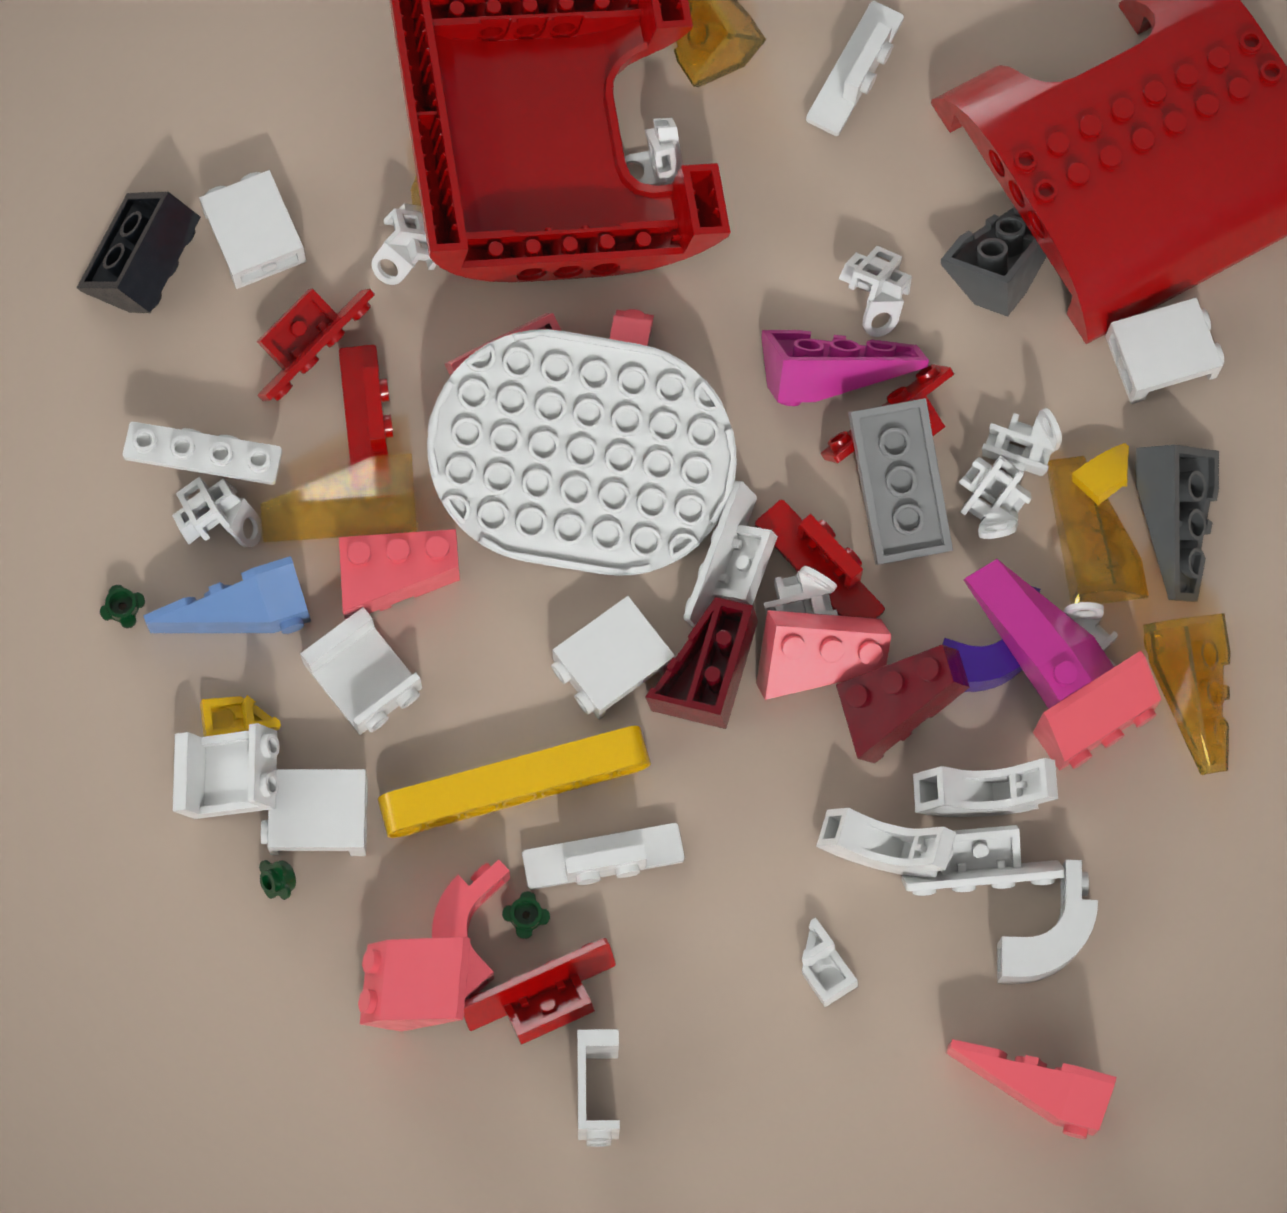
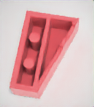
[339,529,460,620]
[756,610,892,700]

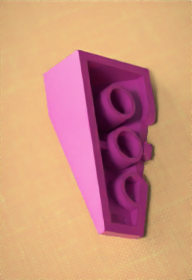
[761,330,929,406]
[964,559,1114,709]

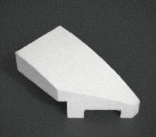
[802,917,858,1007]

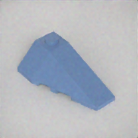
[143,556,311,634]

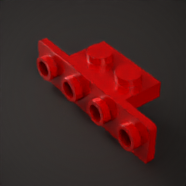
[256,288,375,401]
[339,344,394,494]
[820,364,954,463]
[755,499,885,619]
[464,938,616,1045]

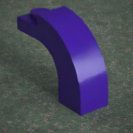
[942,586,1041,692]

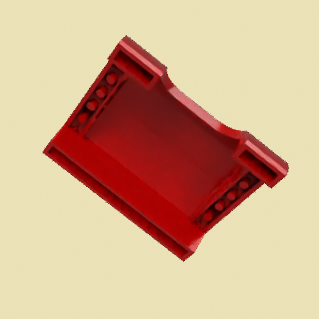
[389,0,731,283]
[931,0,1287,344]

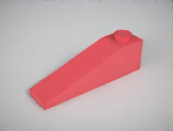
[946,1039,1117,1139]

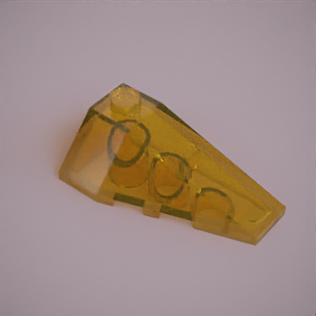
[674,0,766,87]
[260,453,418,542]
[1047,456,1149,604]
[1143,613,1231,775]

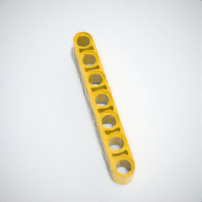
[377,726,651,838]

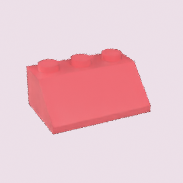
[1033,651,1162,771]

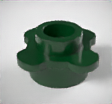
[100,585,145,629]
[259,860,296,900]
[502,891,550,939]

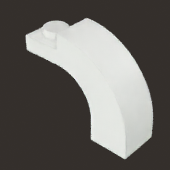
[913,758,1058,817]
[816,808,956,878]
[997,860,1098,984]

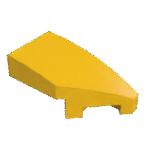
[1072,443,1129,505]
[200,695,281,737]

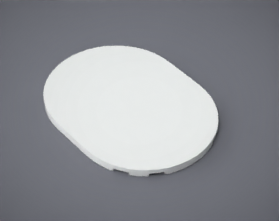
[427,329,737,576]

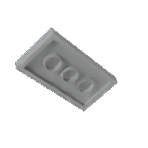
[848,398,953,565]

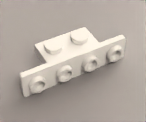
[806,1,904,136]
[123,422,282,485]
[684,481,778,628]
[522,823,685,890]
[902,825,1065,896]

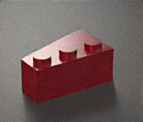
[645,597,758,729]
[836,644,970,764]

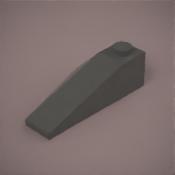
[941,207,1047,317]
[1135,445,1219,602]

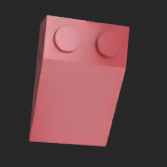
[358,937,471,1032]

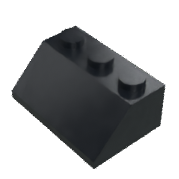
[77,192,201,313]

